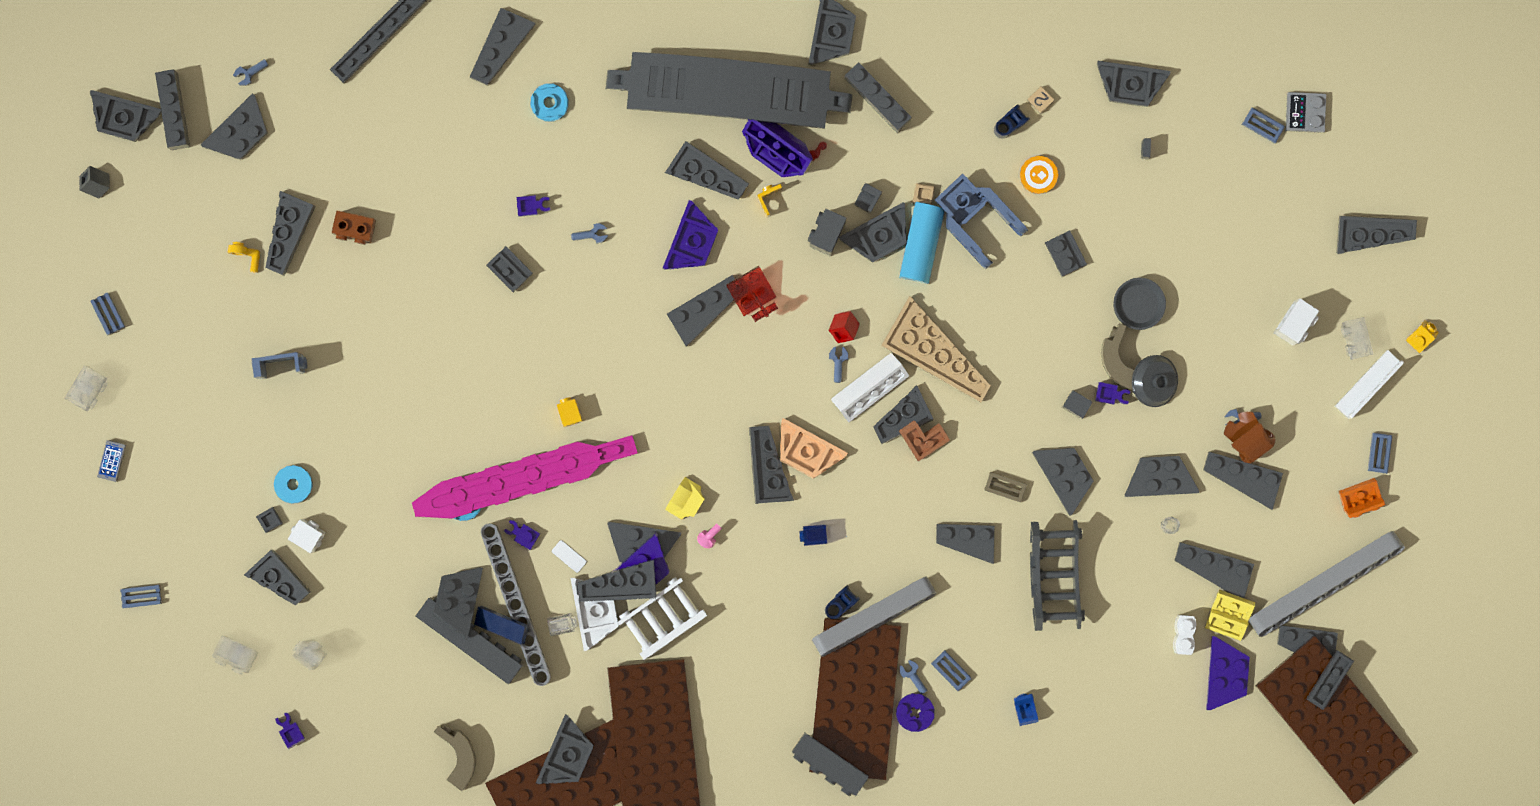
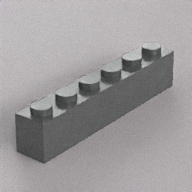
[415,597,523,684]

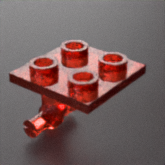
[726,266,778,323]

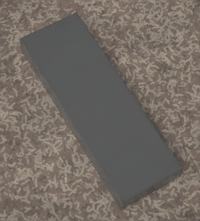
[1306,650,1354,710]

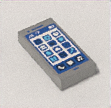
[97,440,126,482]

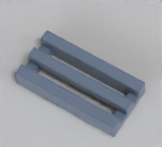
[1242,108,1285,144]
[90,292,125,335]
[1368,433,1392,474]
[120,585,162,608]
[931,650,971,691]

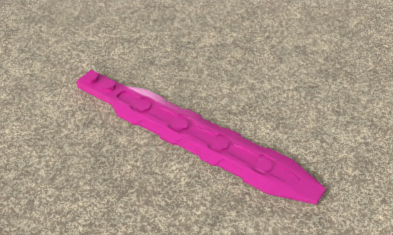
[412,435,638,519]

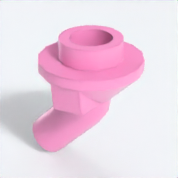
[697,524,722,549]

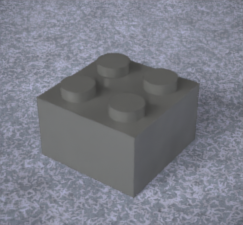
[808,208,846,256]

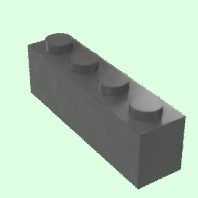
[844,62,912,133]
[155,69,190,150]
[792,732,869,796]

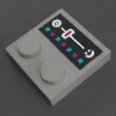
[1285,92,1326,133]

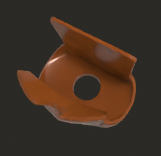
[1224,411,1275,463]

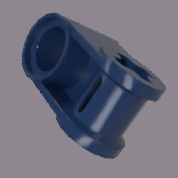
[994,104,1030,139]
[824,584,860,619]

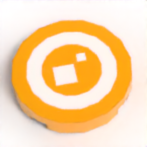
[1020,156,1058,194]

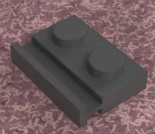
[1045,230,1087,277]
[486,246,533,293]

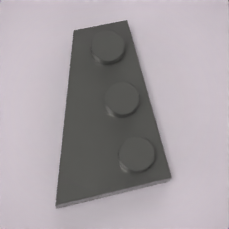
[873,385,933,445]
[936,524,994,564]
[244,549,311,605]
[1277,626,1338,657]

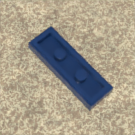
[474,606,529,645]

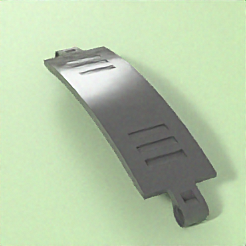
[605,52,852,129]

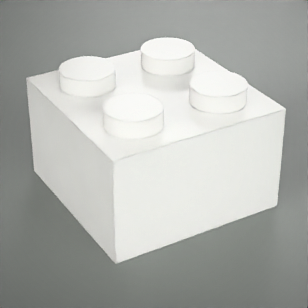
[1274,298,1319,346]

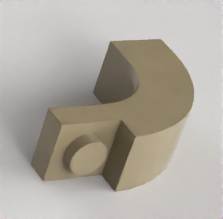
[1101,323,1134,392]
[434,725,476,791]

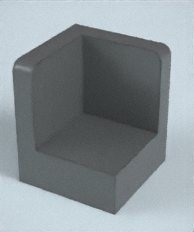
[79,166,110,198]
[855,183,882,214]
[1062,390,1092,419]

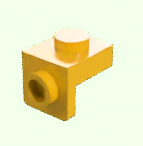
[1406,320,1439,353]

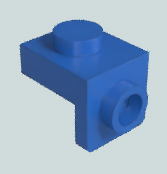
[1014,694,1039,726]

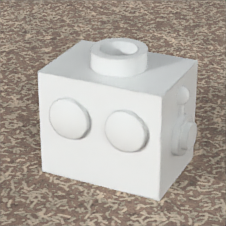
[288,518,326,553]

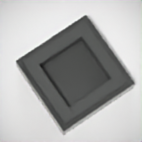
[1141,138,1151,160]
[256,507,283,533]

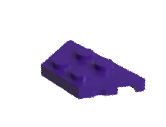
[663,200,719,270]
[613,533,670,585]
[1206,636,1250,710]

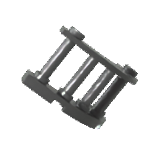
[1030,520,1085,631]

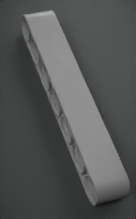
[812,576,937,657]

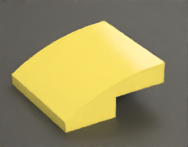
[1205,590,1255,641]

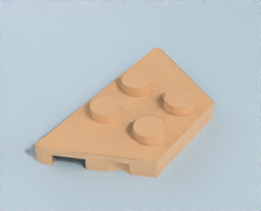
[780,418,848,479]

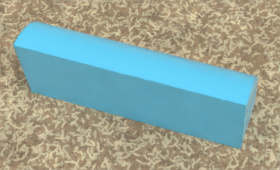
[899,202,945,284]

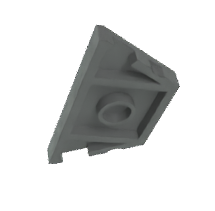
[808,0,856,65]
[1097,61,1171,107]
[90,90,161,142]
[201,93,268,160]
[839,202,906,263]
[1032,448,1094,516]
[1124,456,1199,497]
[607,522,681,562]
[433,567,483,639]
[536,714,594,784]

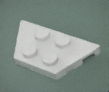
[570,578,619,651]

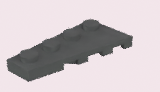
[470,8,536,86]
[665,141,749,200]
[266,191,316,276]
[1336,216,1417,254]
[749,426,794,504]
[1203,452,1283,510]
[1174,542,1254,598]
[578,559,657,602]

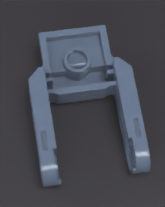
[935,174,1028,269]

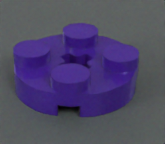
[896,693,934,732]

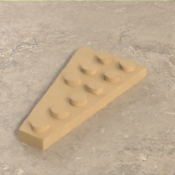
[881,296,991,403]

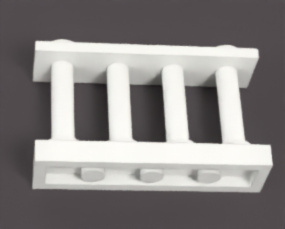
[618,577,708,660]

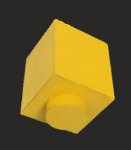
[557,397,583,427]

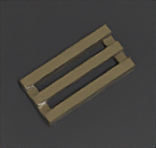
[984,472,1027,503]

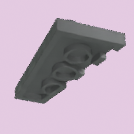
[667,275,742,347]

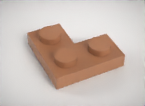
[899,420,950,462]

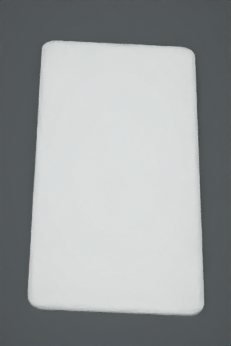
[551,540,587,573]

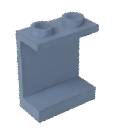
[251,352,307,380]

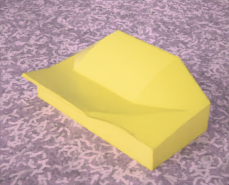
[665,477,705,520]

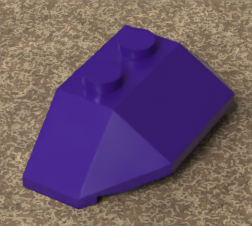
[742,120,813,177]

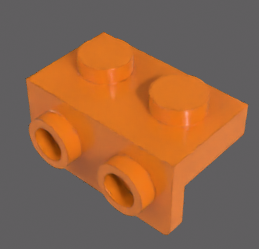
[1338,478,1385,518]

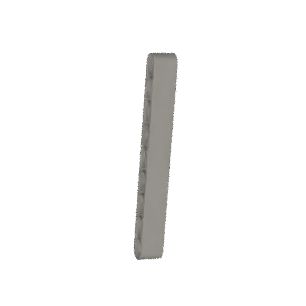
[481,523,551,686]
[1249,531,1405,637]

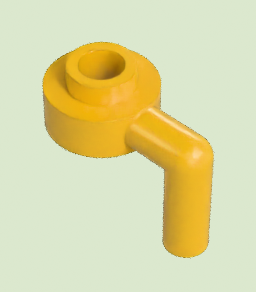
[227,242,260,273]

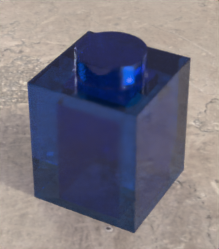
[799,525,827,546]

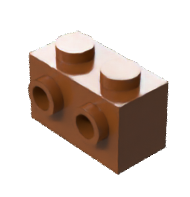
[331,211,376,245]

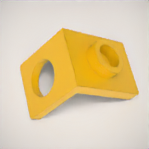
[757,184,782,217]

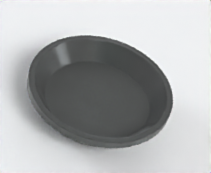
[1113,278,1166,330]
[1132,355,1178,407]

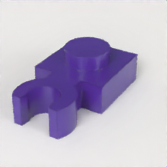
[516,195,551,217]
[1095,382,1130,405]
[504,520,540,550]
[275,713,306,749]

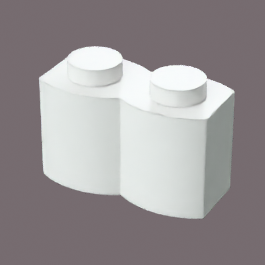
[1173,615,1196,655]

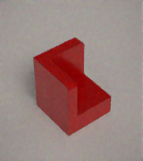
[828,311,860,344]

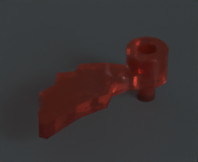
[809,141,827,161]

